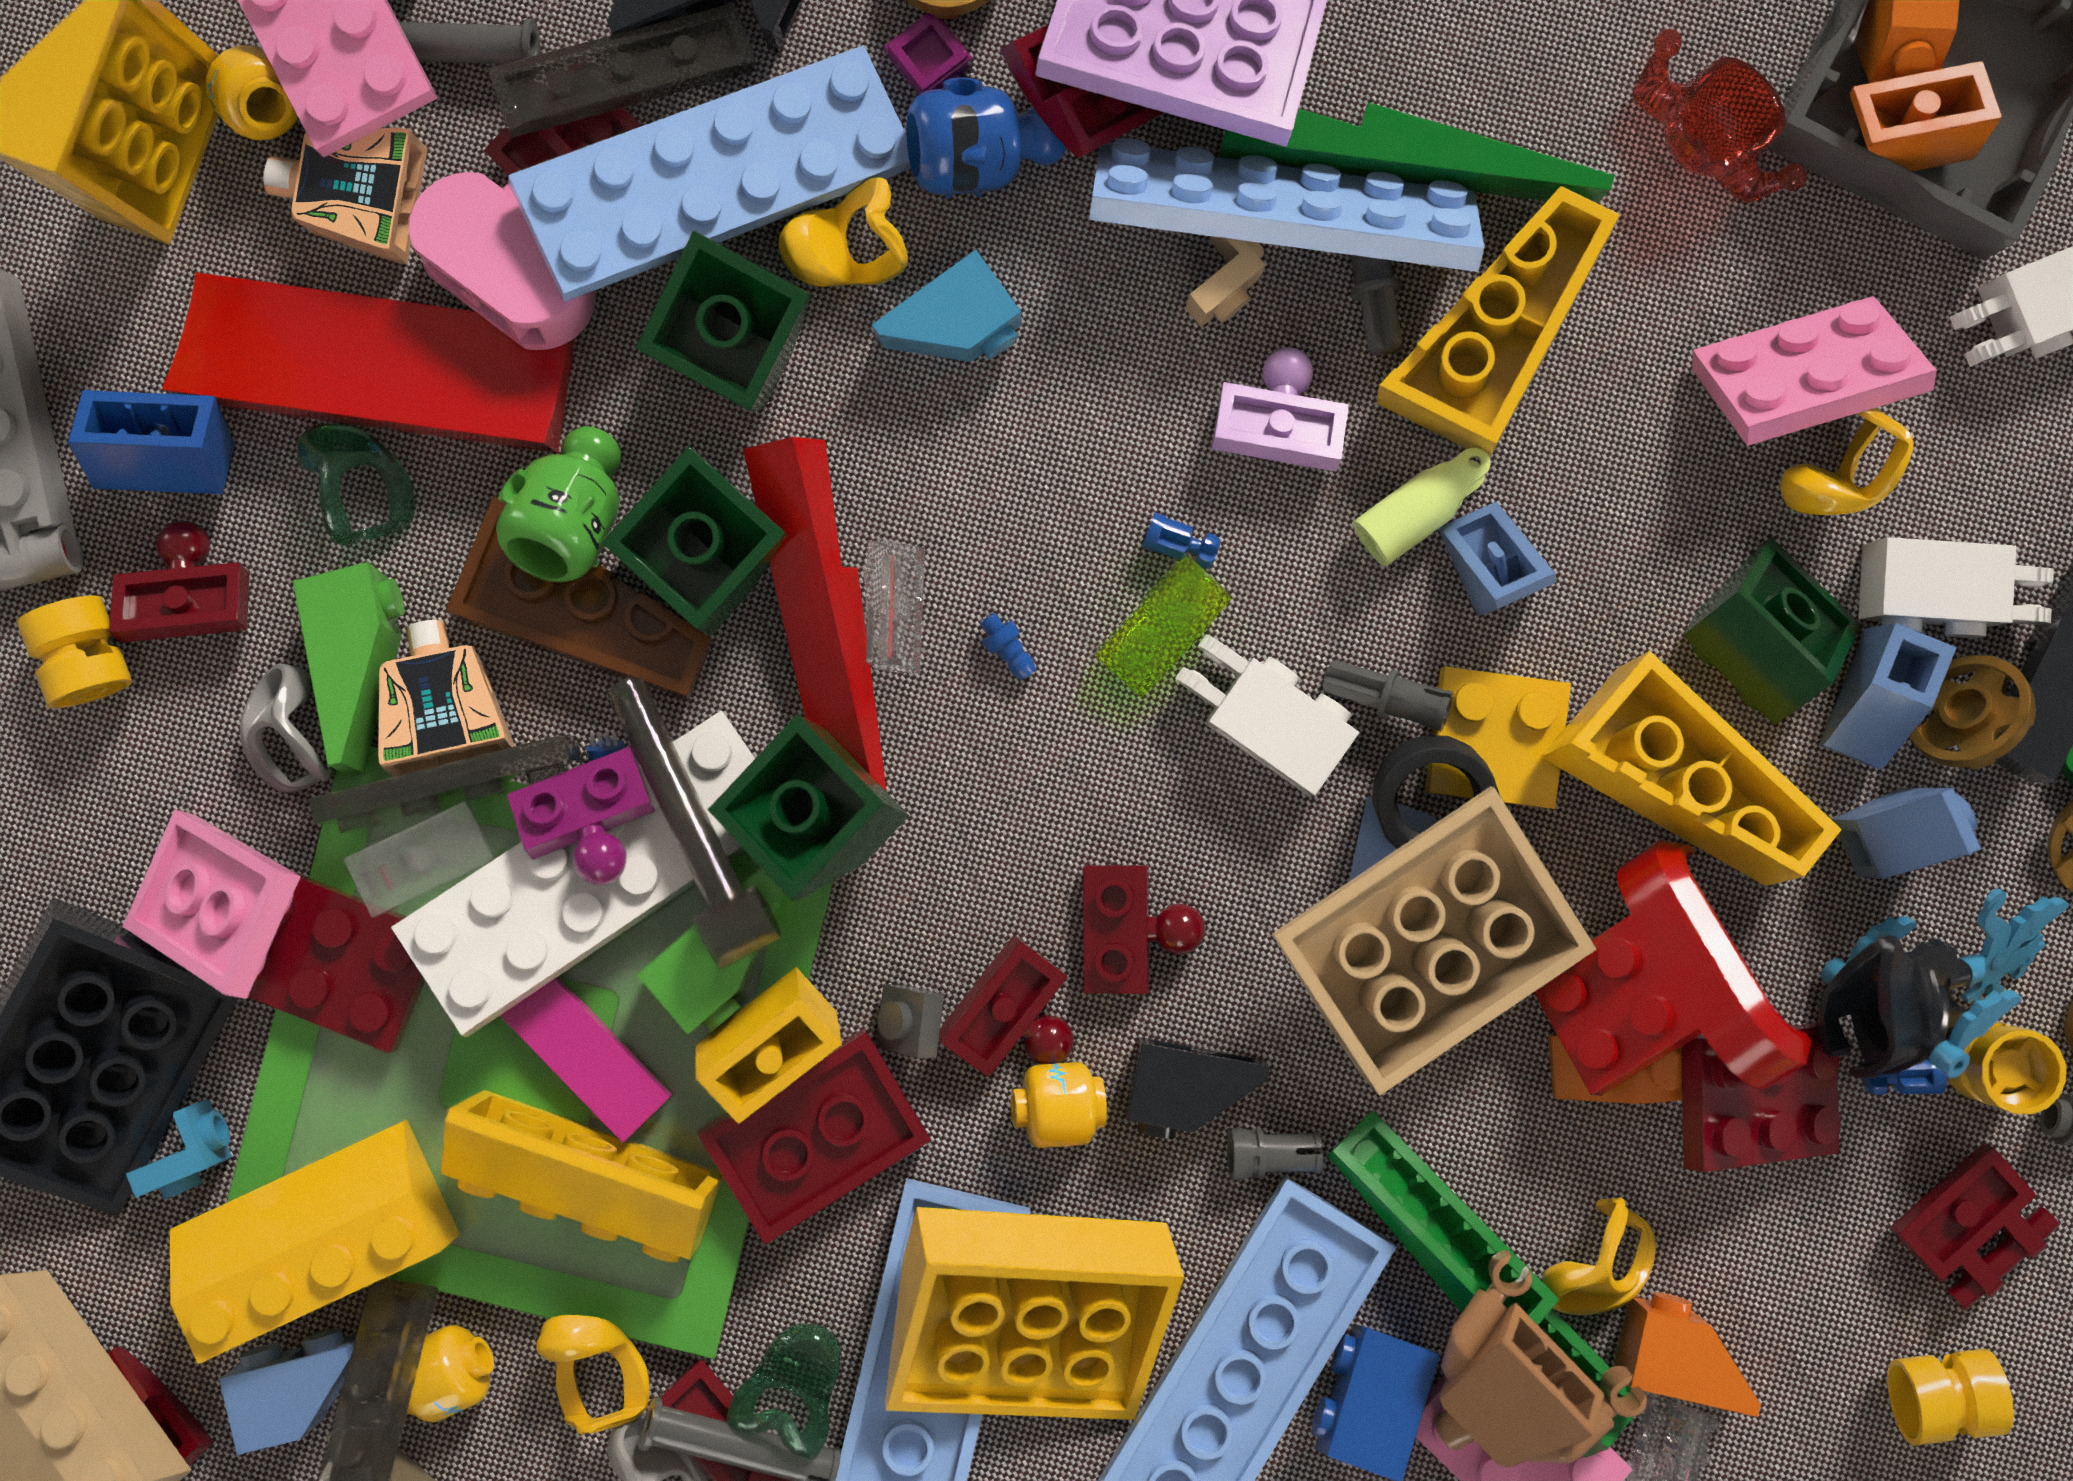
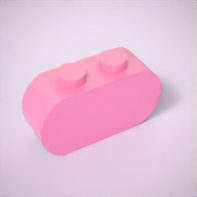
[409,172,596,350]

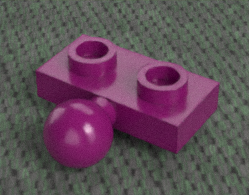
[507,746,655,885]

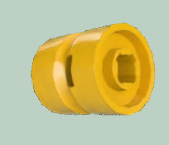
[16,595,133,709]
[1947,1022,2066,1115]
[1887,1349,2014,1446]

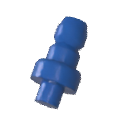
[980,612,1036,680]

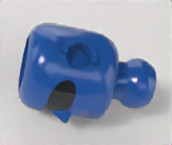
[906,77,1066,198]

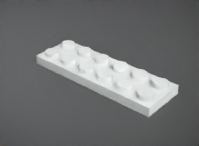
[391,710,755,1038]

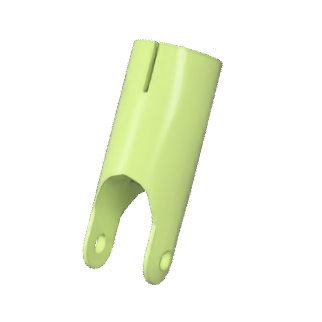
[1352,447,1491,567]

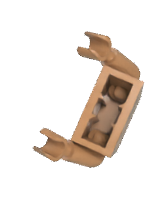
[1435,1250,1647,1467]

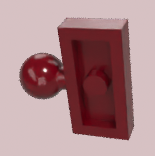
[109,520,250,643]
[1083,865,1205,994]
[939,935,1074,1077]

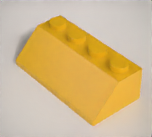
[441,1090,723,1262]
[170,1119,460,1364]

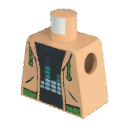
[263,128,428,265]
[378,620,516,780]

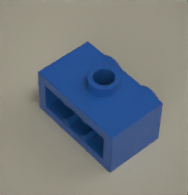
[68,390,235,494]
[1311,1324,1440,1481]

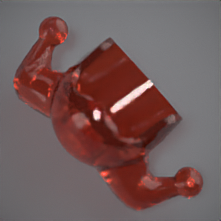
[1633,29,1807,203]

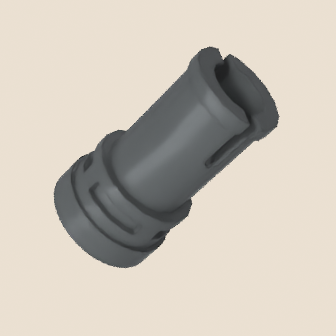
[1227,1128,1323,1180]

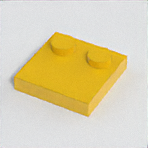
[1425,666,1571,809]

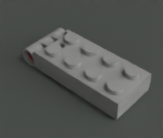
[0,269,83,591]

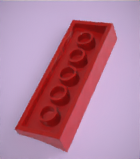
[161,272,575,453]

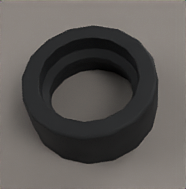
[1372,735,1500,849]

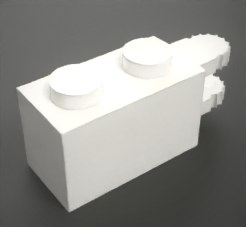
[1949,246,2073,367]
[1858,537,2054,638]
[1175,634,1360,796]

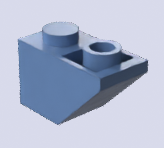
[1819,623,1957,769]
[1831,788,1981,879]
[219,1328,369,1455]

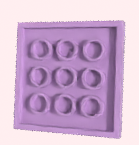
[1035,0,1327,147]

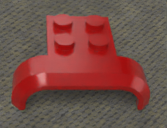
[1534,840,1811,1096]

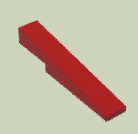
[743,436,887,792]

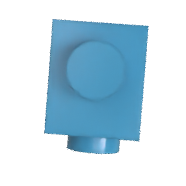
[126,1099,232,1200]

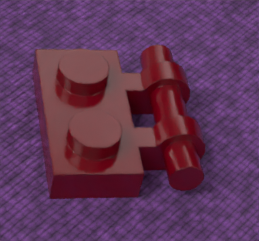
[1889,1143,2060,1311]

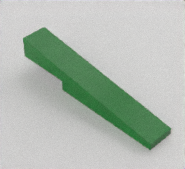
[1218,102,1615,204]
[1327,1110,1633,1458]

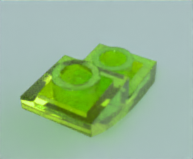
[1095,554,1232,698]

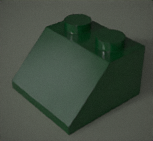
[635,231,811,411]
[602,446,787,636]
[1683,537,1861,725]
[707,714,910,902]

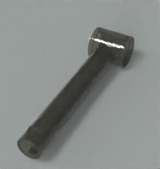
[607,677,782,969]

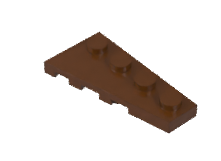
[446,495,712,701]

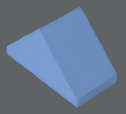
[1439,501,1557,617]

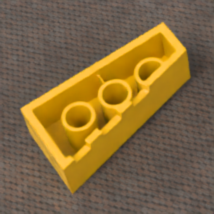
[1541,651,1842,886]

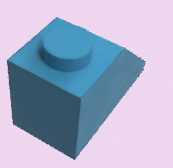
[872,250,1022,362]

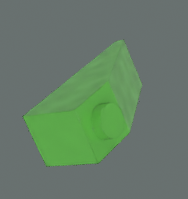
[293,562,405,777]
[637,868,785,1035]

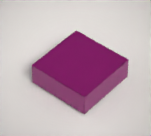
[884,13,973,95]

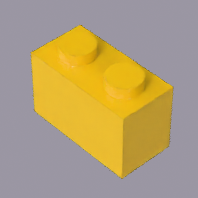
[695,967,842,1124]

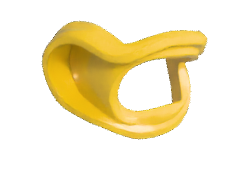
[779,177,908,287]
[1780,407,1913,515]
[1542,1197,1656,1315]
[536,1315,650,1435]

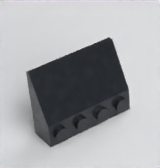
[0,897,238,1216]

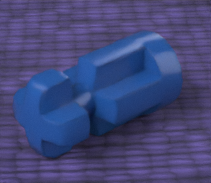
[1142,512,1220,569]
[1862,1060,1947,1095]

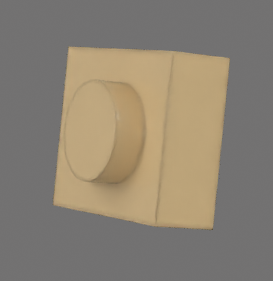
[1185,236,1265,327]

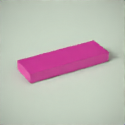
[500,976,673,1143]

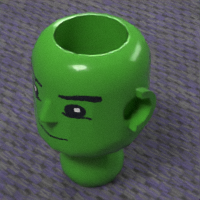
[496,426,621,582]

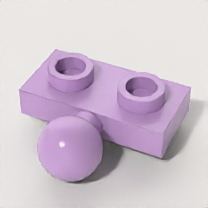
[1212,347,1349,472]

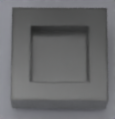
[876,984,944,1058]

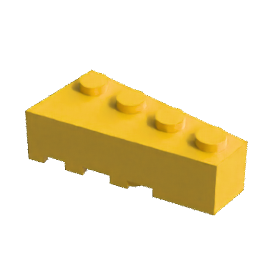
[1376,186,1620,458]

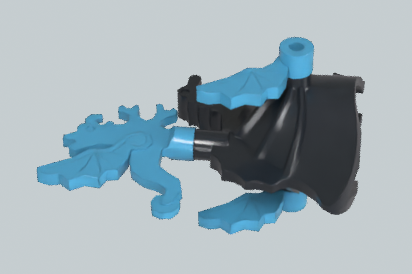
[1818,888,2069,1078]

